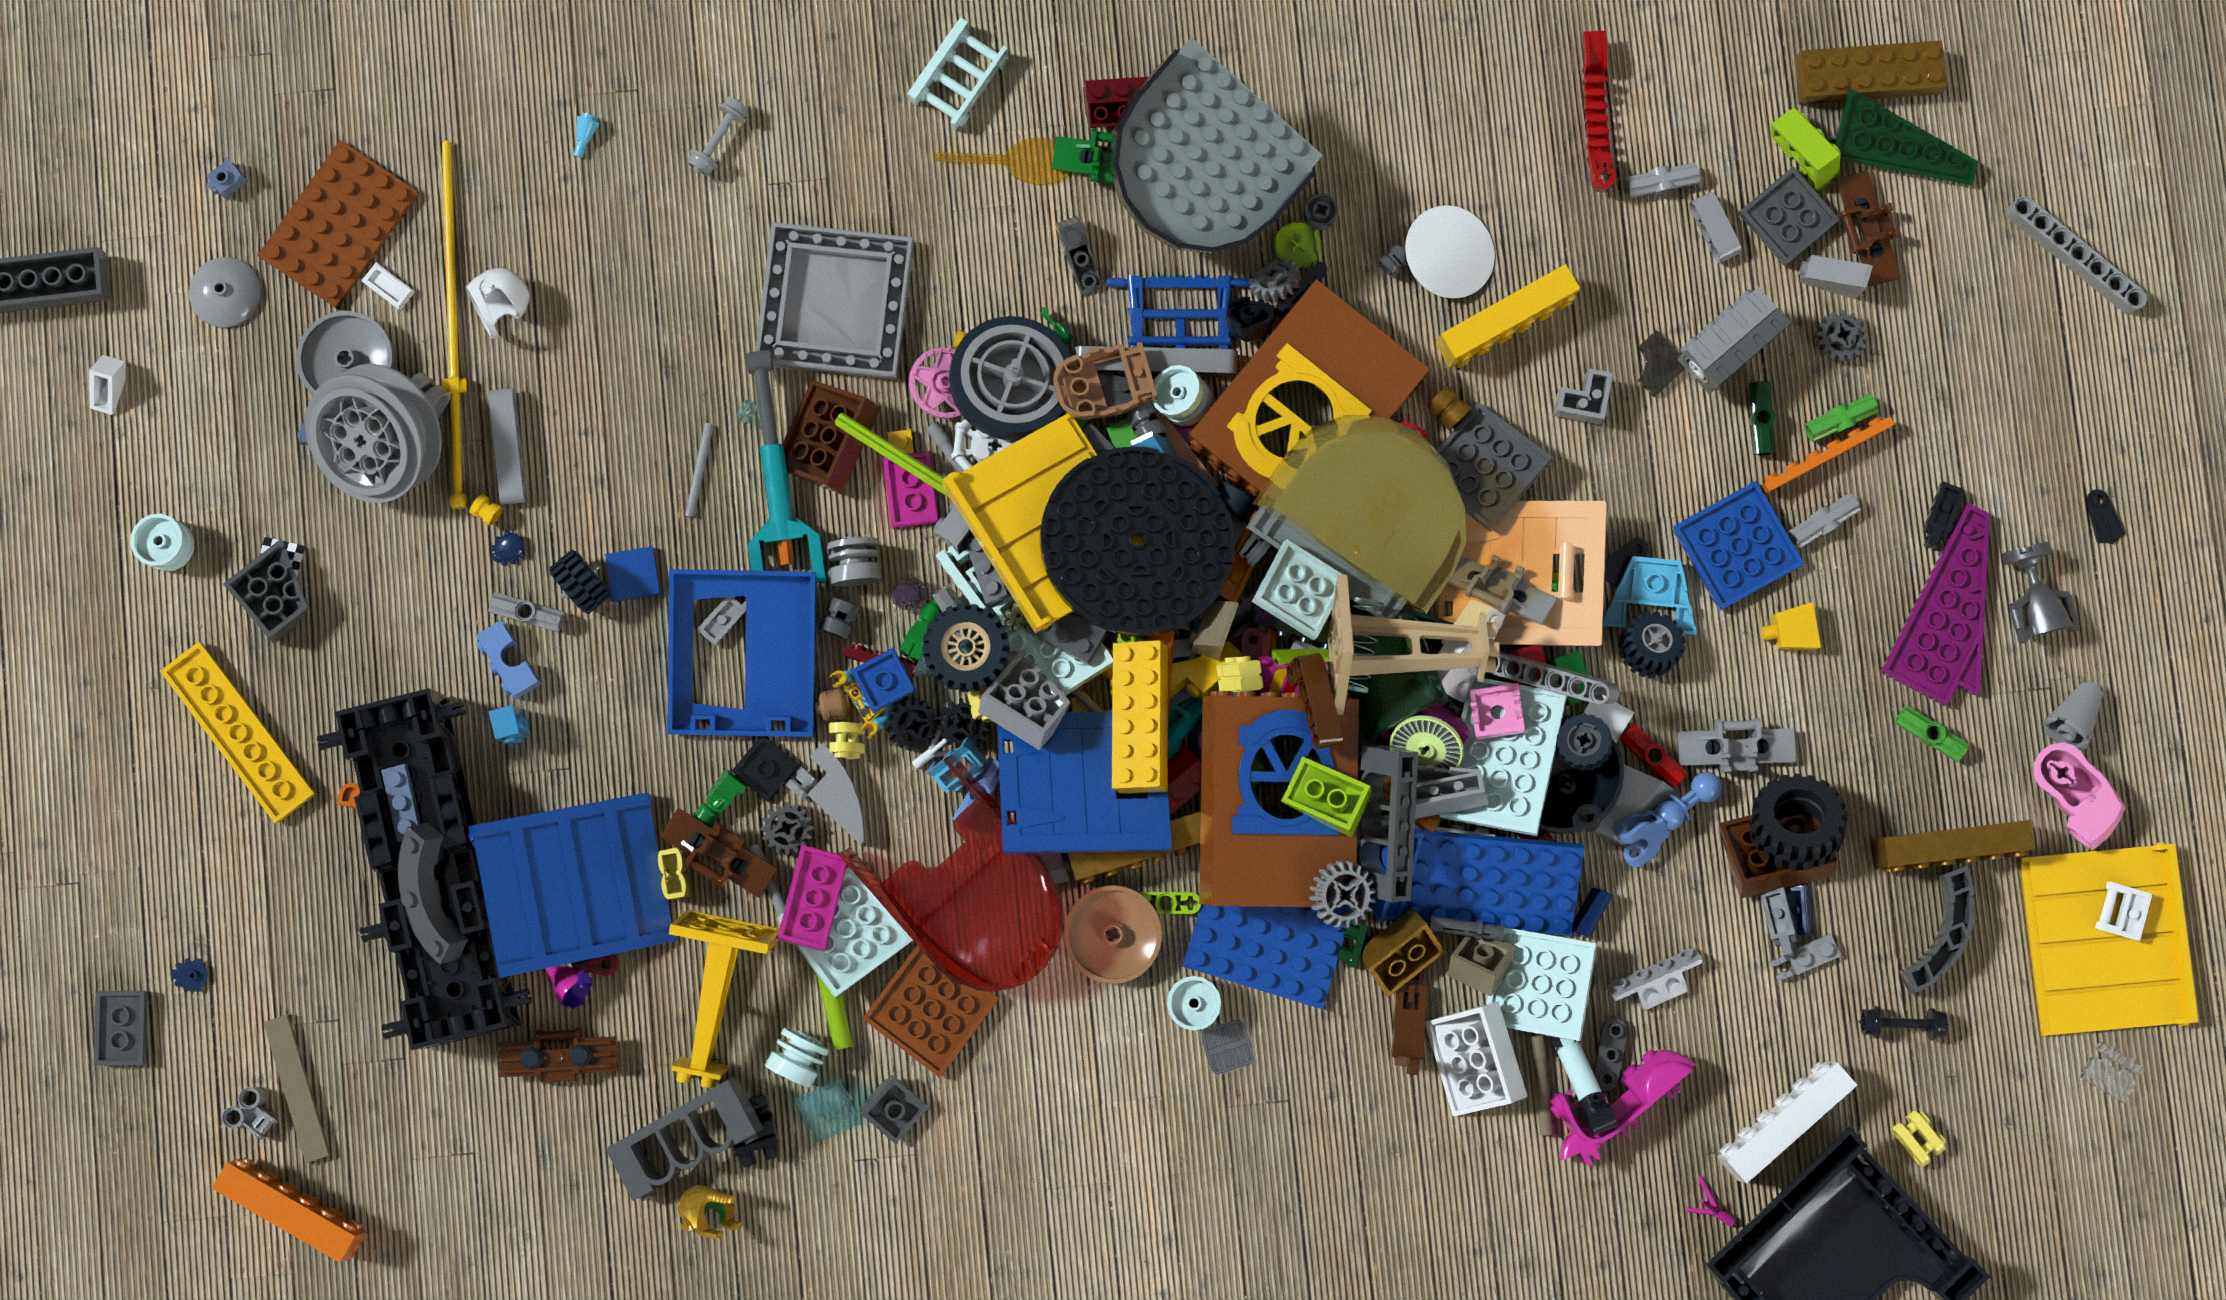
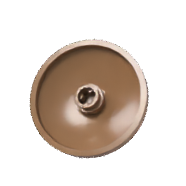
[1064,885,1162,984]

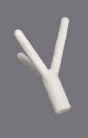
[912,721,956,770]

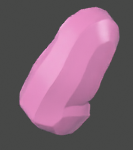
[2033,742,2125,850]

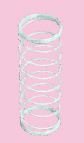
[1347,597,1385,693]

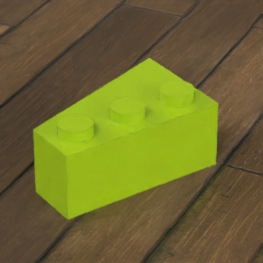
[1771,107,1841,194]

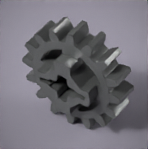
[1814,310,1869,363]
[760,802,814,855]

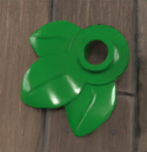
[1041,307,1073,345]

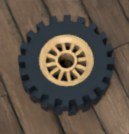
[922,603,1010,692]

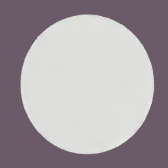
[1405,205,1495,298]

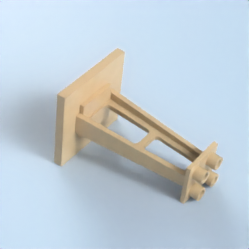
[1328,574,1499,715]

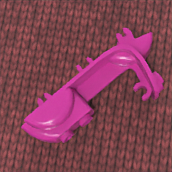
[1550,1048,1696,1166]

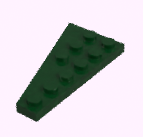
[1834,87,1978,185]

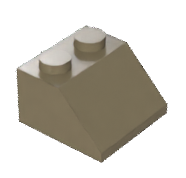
[1189,601,1239,661]
[1447,936,1517,996]

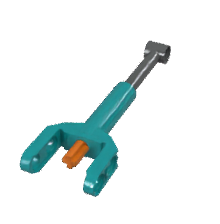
[746,350,827,583]

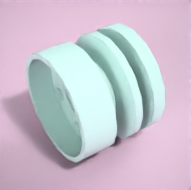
[765,1028,830,1088]

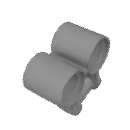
[221,1086,279,1140]

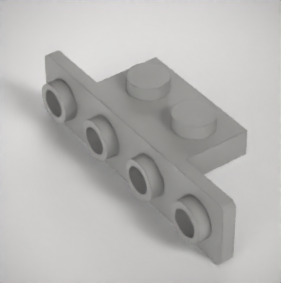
[1606,948,1704,1011]

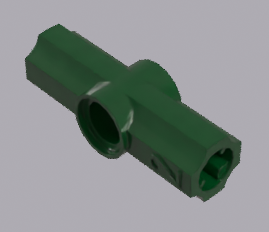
[1748,381,1776,456]

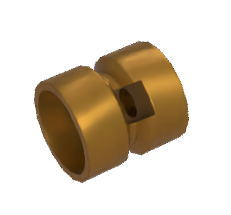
[1426,385,1472,431]

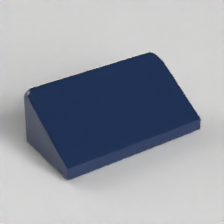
[1786,886,1814,935]
[1572,888,1612,938]

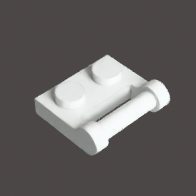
[2095,882,2152,941]

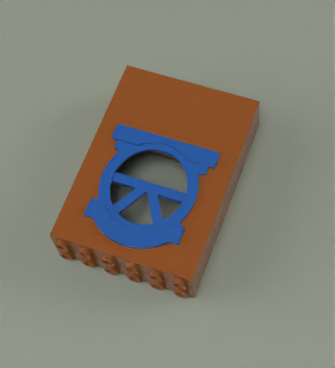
[1199,691,1359,907]

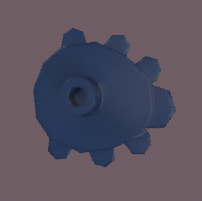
[491,530,525,566]
[170,958,208,992]

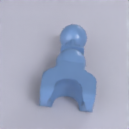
[1615,772,1722,867]

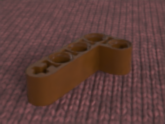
[1286,653,1343,749]

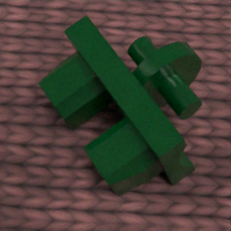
[1337,924,1372,969]

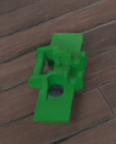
[1051,128,1114,185]

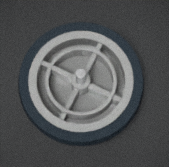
[949,316,1072,440]

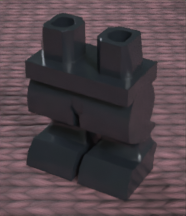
[732,1093,780,1167]

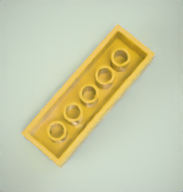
[1436,264,1580,368]
[1112,640,1168,794]

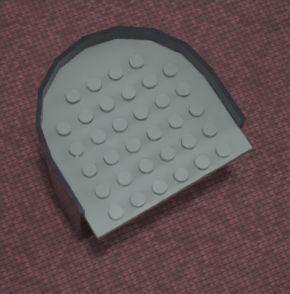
[1109,37,1323,254]

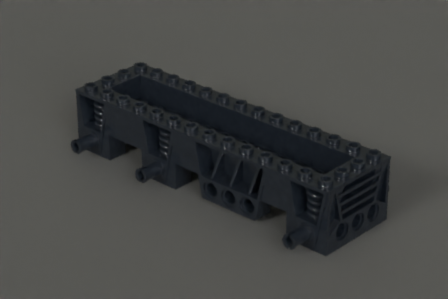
[317,688,532,1050]

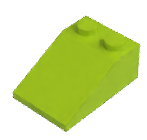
[1281,756,1373,837]

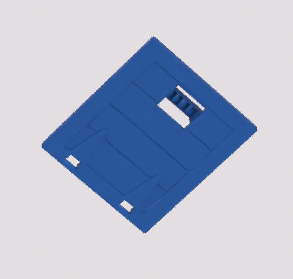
[997,712,1172,854]

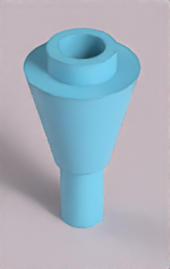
[574,113,600,158]

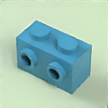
[488,705,530,746]

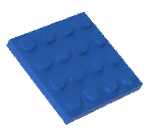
[1672,481,1804,611]

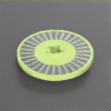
[1390,715,1464,769]

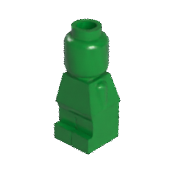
[899,599,942,665]
[693,769,746,827]

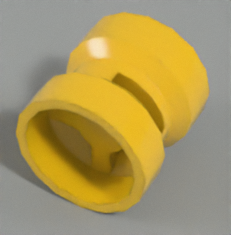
[469,493,503,527]

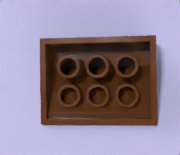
[782,380,881,495]
[1719,810,1837,898]

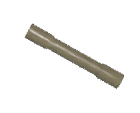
[1531,1036,1555,1136]

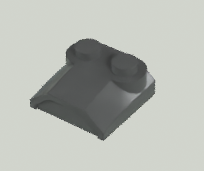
[859,1075,930,1145]

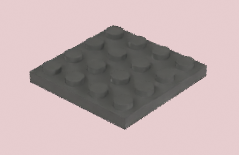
[1435,402,1553,532]

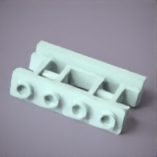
[936,546,1015,626]

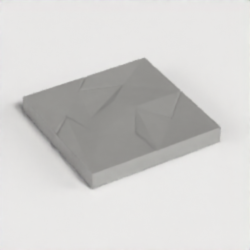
[755,222,915,381]

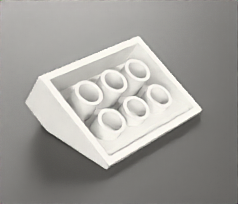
[1425,1001,1528,1117]

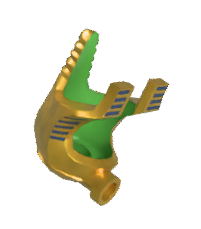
[678,1185,741,1239]

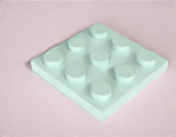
[1252,539,1348,640]

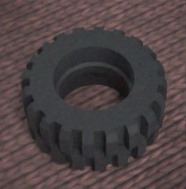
[1750,774,1848,870]

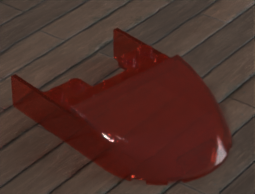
[839,754,1064,992]

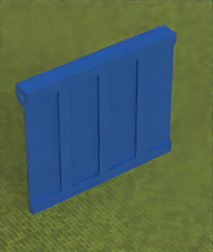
[469,793,676,978]

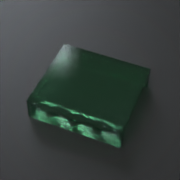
[1347,612,1449,742]

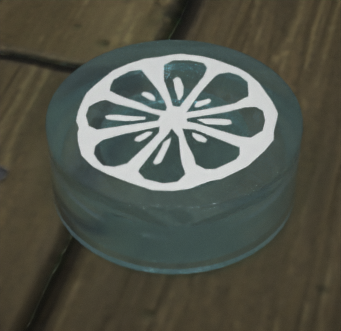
[737,399,758,424]

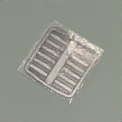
[1197,1016,1259,1078]

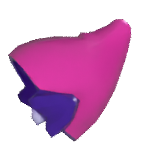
[545,965,592,1009]

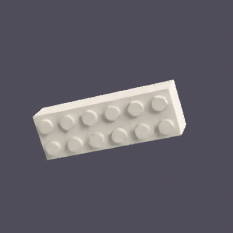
[1717,1061,1857,1183]

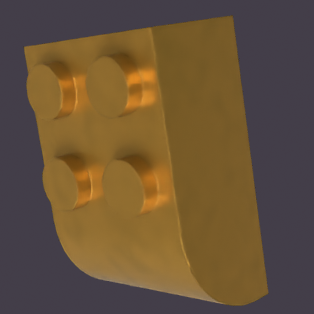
[1363,908,1445,997]

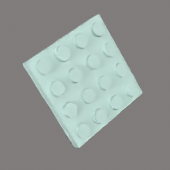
[777,862,914,998]
[1486,927,1597,1041]

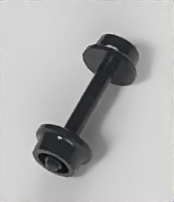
[1859,1006,1949,1041]

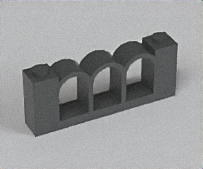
[1356,745,1418,902]
[605,1077,764,1201]

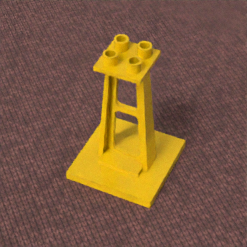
[669,909,780,1088]

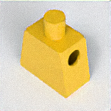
[1760,602,1821,651]

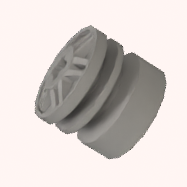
[827,536,882,587]

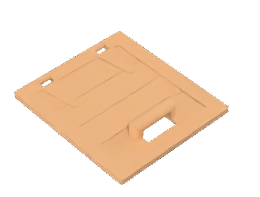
[1438,501,1607,646]

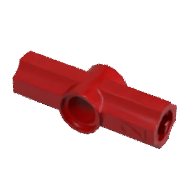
[1619,723,1688,788]

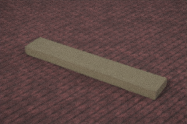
[263,1014,331,1163]

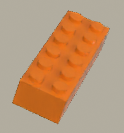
[211,1158,367,1263]

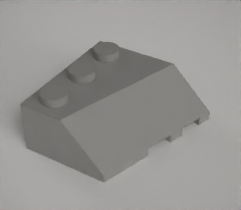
[1588,764,1681,848]

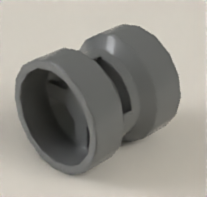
[1378,244,1408,278]

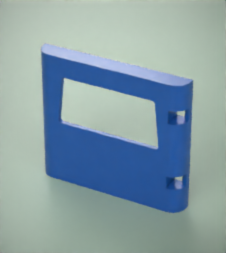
[667,569,817,737]

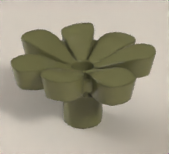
[1004,602,1029,632]

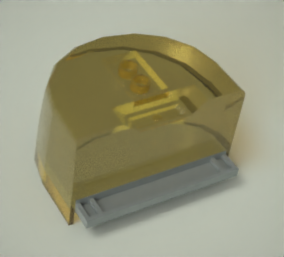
[1246,415,1467,619]

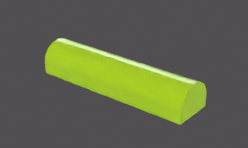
[817,975,853,1051]

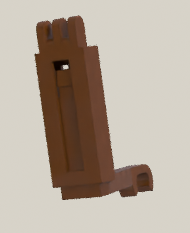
[1391,969,1427,1075]

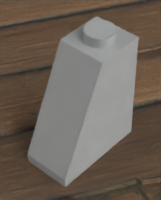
[1798,255,1873,299]

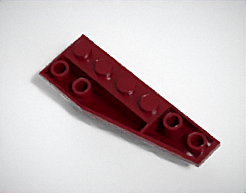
[1083,77,1148,128]

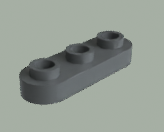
[1593,1018,1628,1091]

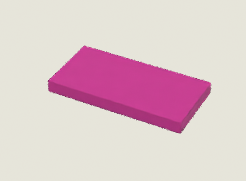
[777,845,849,952]

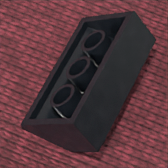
[1247,593,1331,649]

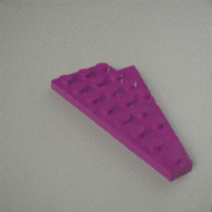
[1880,503,1990,706]

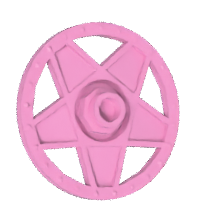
[909,347,961,419]

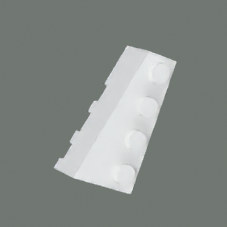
[1416,599,1506,703]

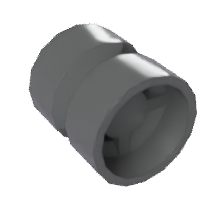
[1126,402,1168,438]
[819,597,860,640]

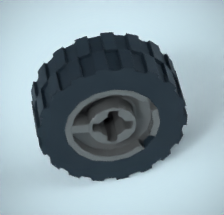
[1557,713,1613,771]

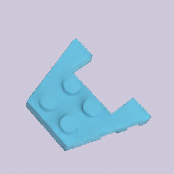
[1603,556,1697,635]

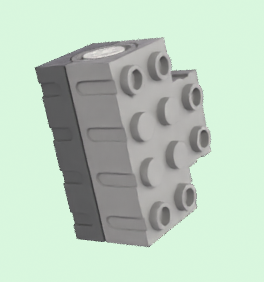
[1677,286,1791,395]

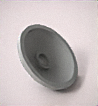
[189,257,262,328]

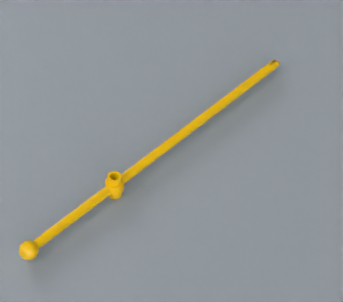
[442,140,468,509]

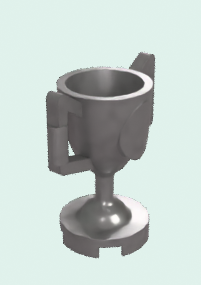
[2002,542,2080,644]

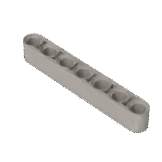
[2007,196,2147,314]
[1073,346,1238,377]
[1487,650,1620,704]

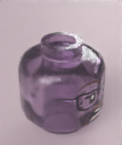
[892,578,929,610]

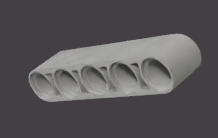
[488,388,527,505]

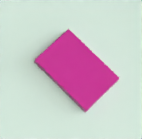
[883,451,939,529]

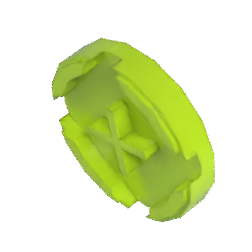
[1274,222,1321,270]

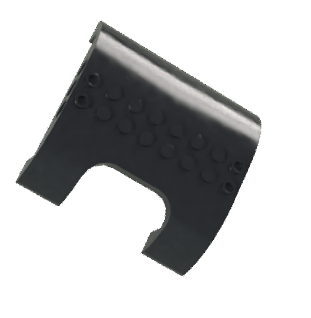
[1705,1127,1990,1300]

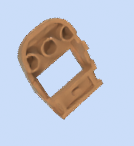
[1053,342,1157,419]

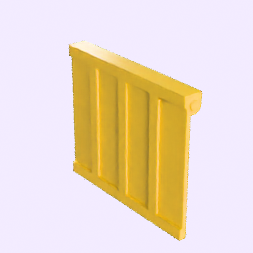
[942,413,1144,633]
[2019,842,2199,1036]

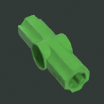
[1804,394,1879,442]
[1895,705,1969,762]

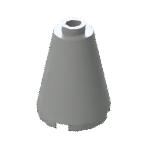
[2043,682,2103,750]

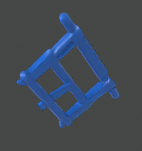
[1106,275,1251,349]

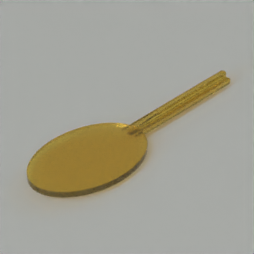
[934,138,1072,185]

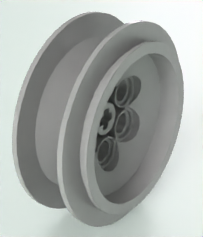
[305,364,442,503]

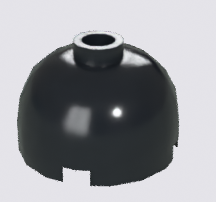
[1226,297,1274,342]

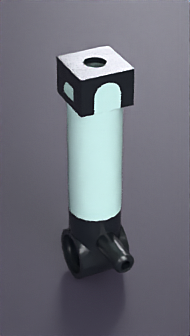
[1551,1036,1617,1136]

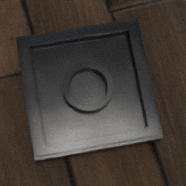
[732,736,800,803]

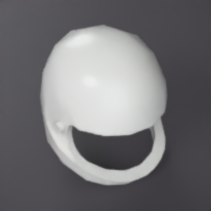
[465,268,530,339]

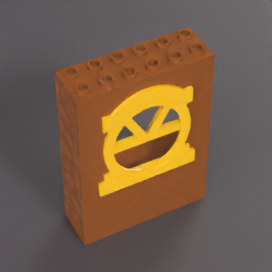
[1188,279,1429,503]

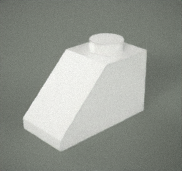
[89,355,126,415]

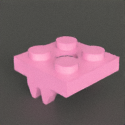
[1469,683,1526,740]

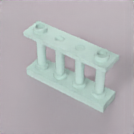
[907,17,1009,131]

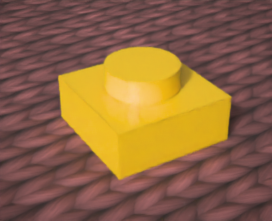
[887,429,914,454]

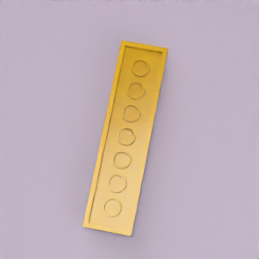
[160,642,316,824]

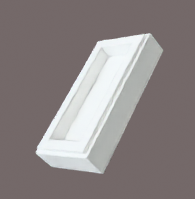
[361,263,415,311]

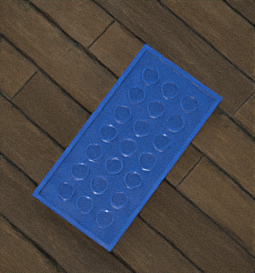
[1376,830,1585,936]

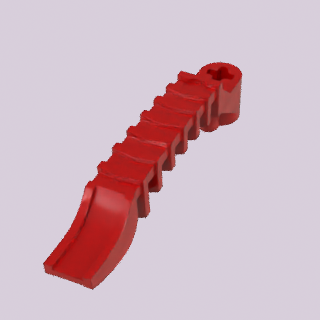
[1582,31,1616,193]

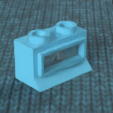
[926,737,986,793]

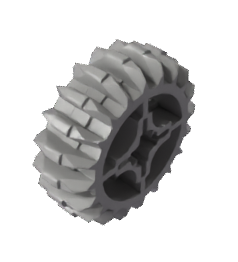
[1309,861,1376,928]

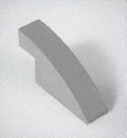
[807,743,865,845]

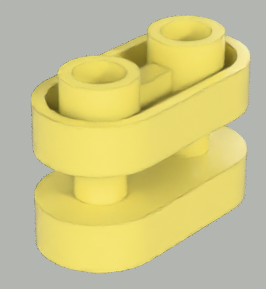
[829,722,865,759]
[1891,1110,1946,1168]

